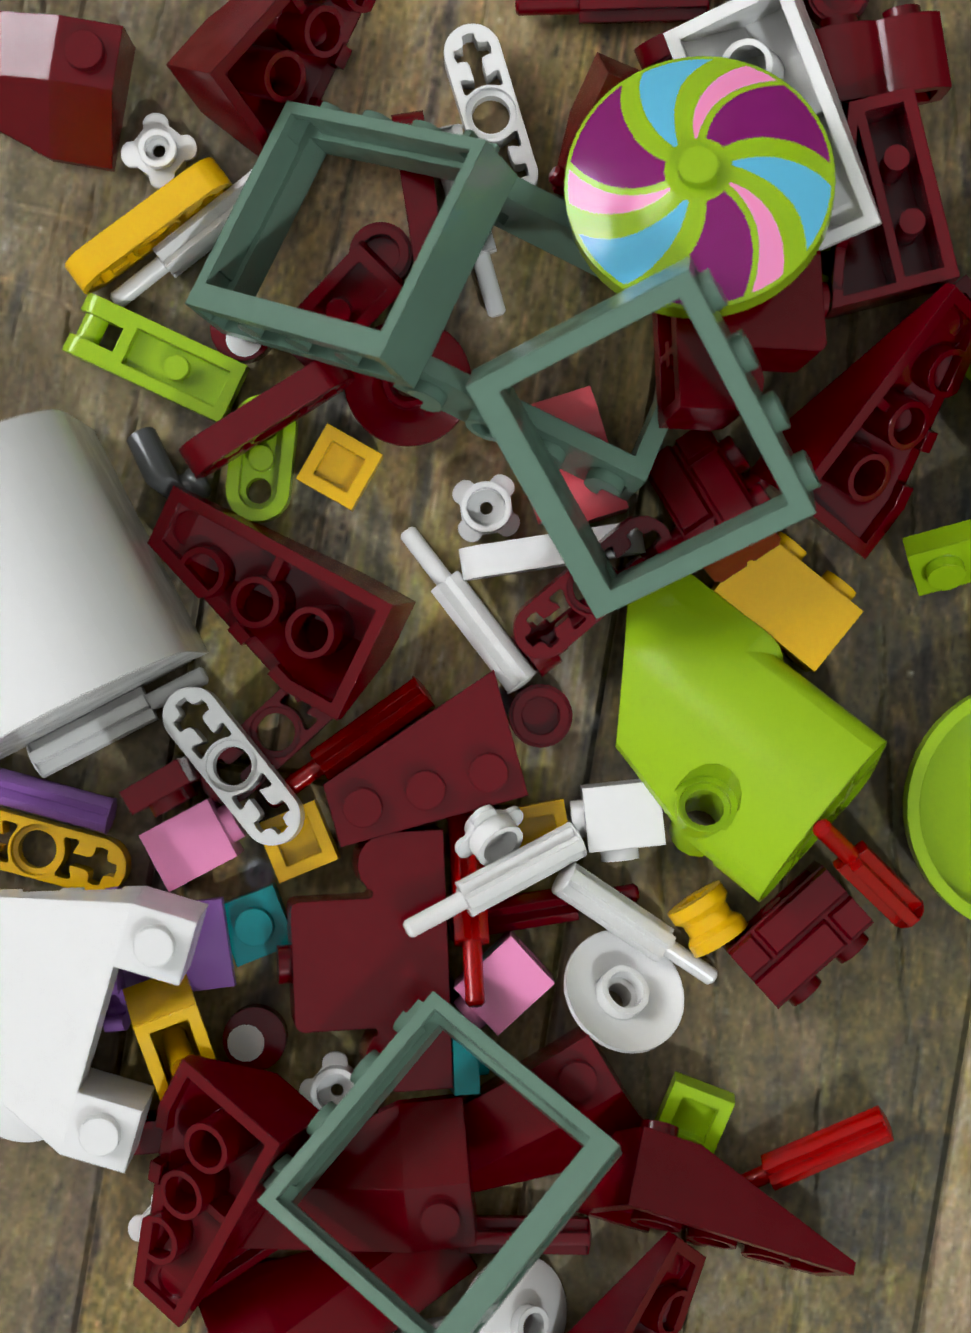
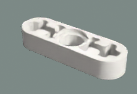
[444,23,538,186]
[458,523,646,581]
[162,687,305,846]

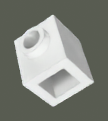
[569,779,666,862]

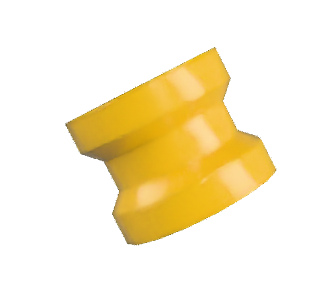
[667,880,748,958]

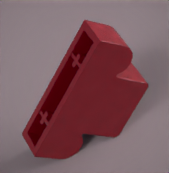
[652,250,830,431]
[276,825,453,1092]

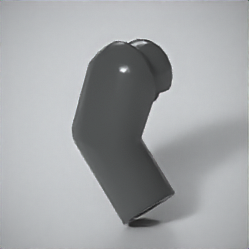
[127,427,212,499]

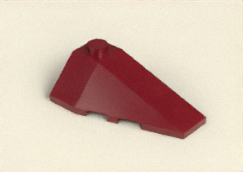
[147,486,416,720]
[239,1094,477,1253]

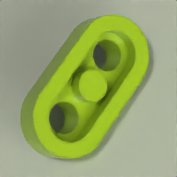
[225,394,298,523]

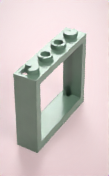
[185,101,518,389]
[393,176,668,501]
[465,256,821,619]
[257,991,622,1333]

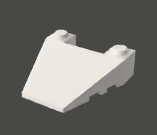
[0,886,208,1173]

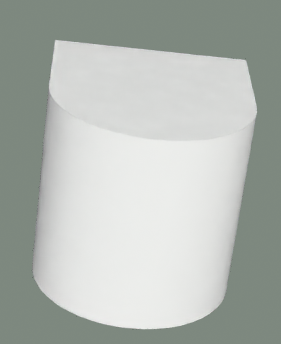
[0,409,208,760]

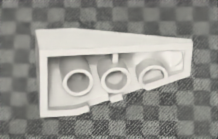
[663,0,882,251]

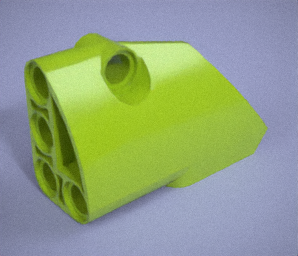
[615,574,887,902]

